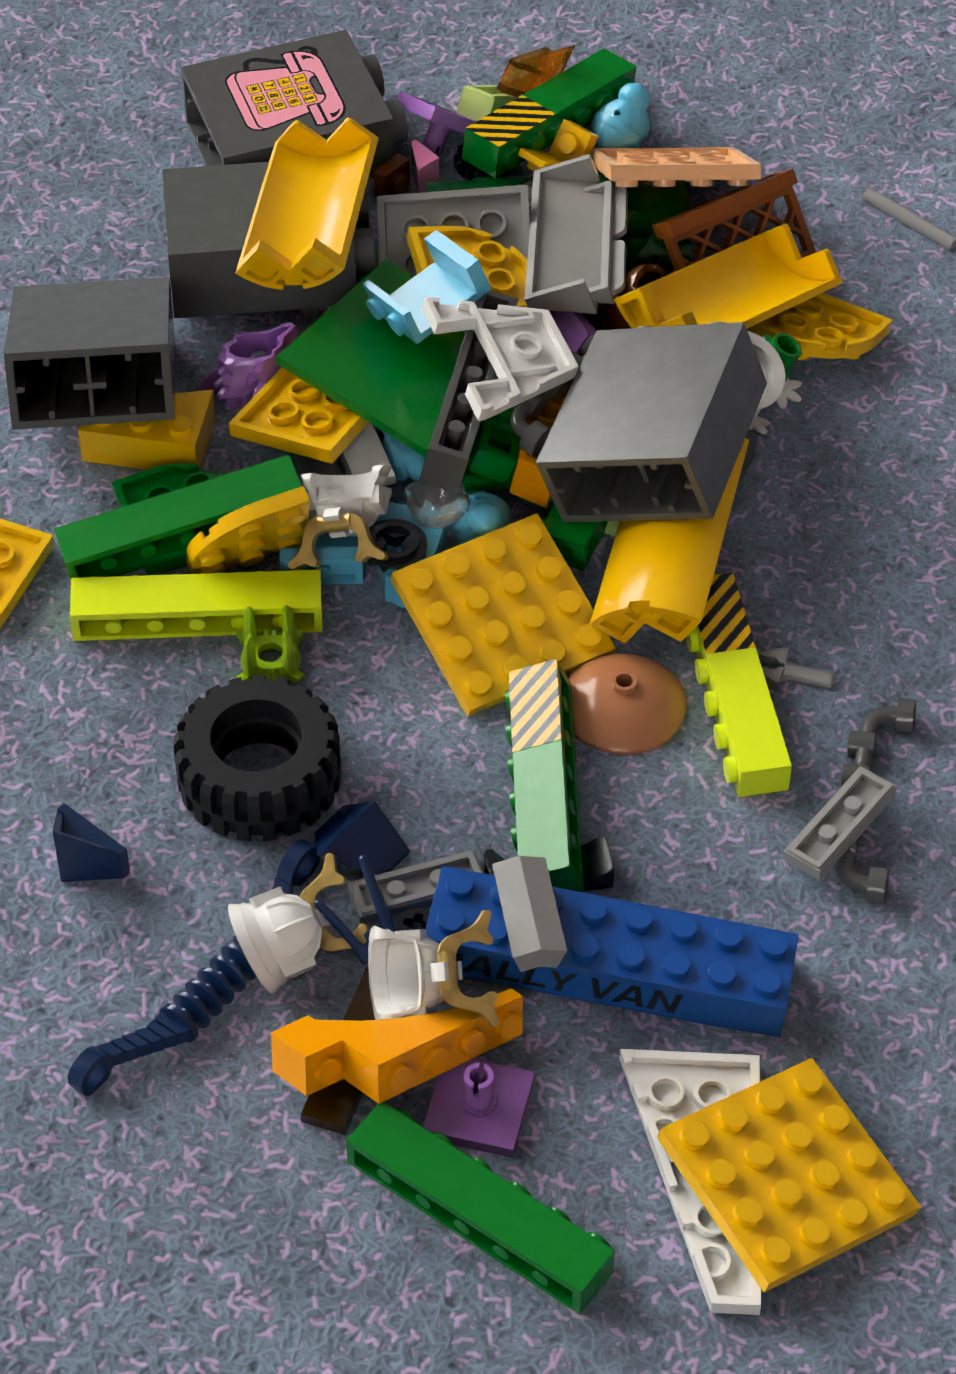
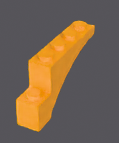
[271,988,523,1104]

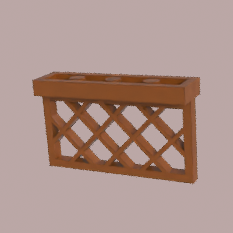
[652,169,816,271]

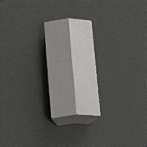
[492,855,567,972]

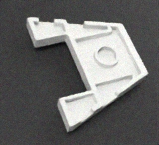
[422,297,579,421]

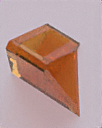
[496,45,575,97]

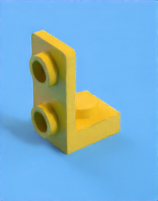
[518,119,599,171]

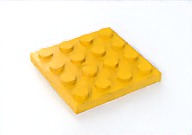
[390,513,616,716]
[657,1058,921,1293]

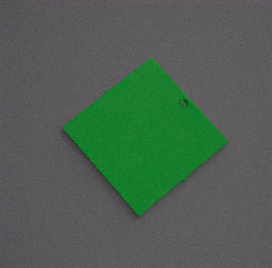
[276,259,499,458]

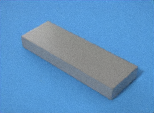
[783,766,896,881]
[347,849,483,924]

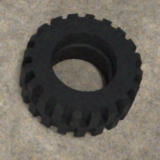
[173,675,341,842]

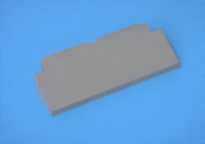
[524,154,628,314]

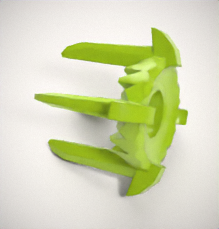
[236,605,305,683]

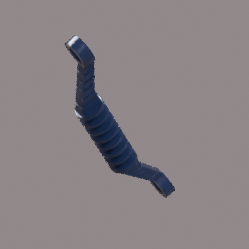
[68,839,320,1096]

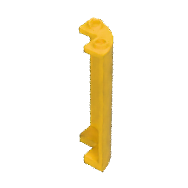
[235,118,379,290]
[614,224,843,329]
[589,438,749,644]

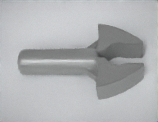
[758,648,835,691]

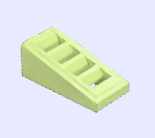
[457,85,521,121]

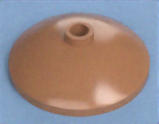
[568,653,687,754]

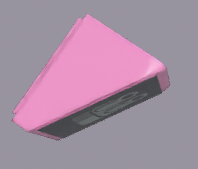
[411,139,440,193]

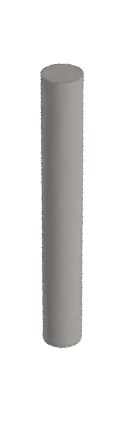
[862,187,956,251]

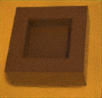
[373,153,410,198]

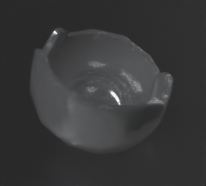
[405,481,470,529]

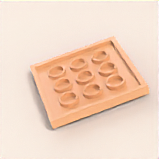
[590,147,761,187]

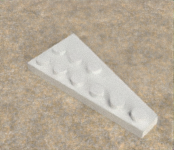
[619,1049,761,1315]

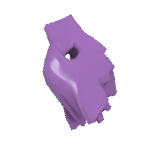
[200,322,298,410]

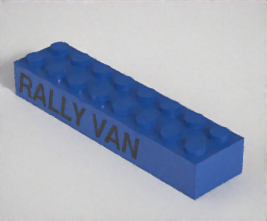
[425,865,799,1037]

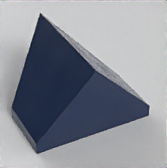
[314,801,410,875]
[53,803,130,882]

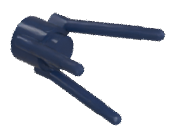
[314,855,397,965]

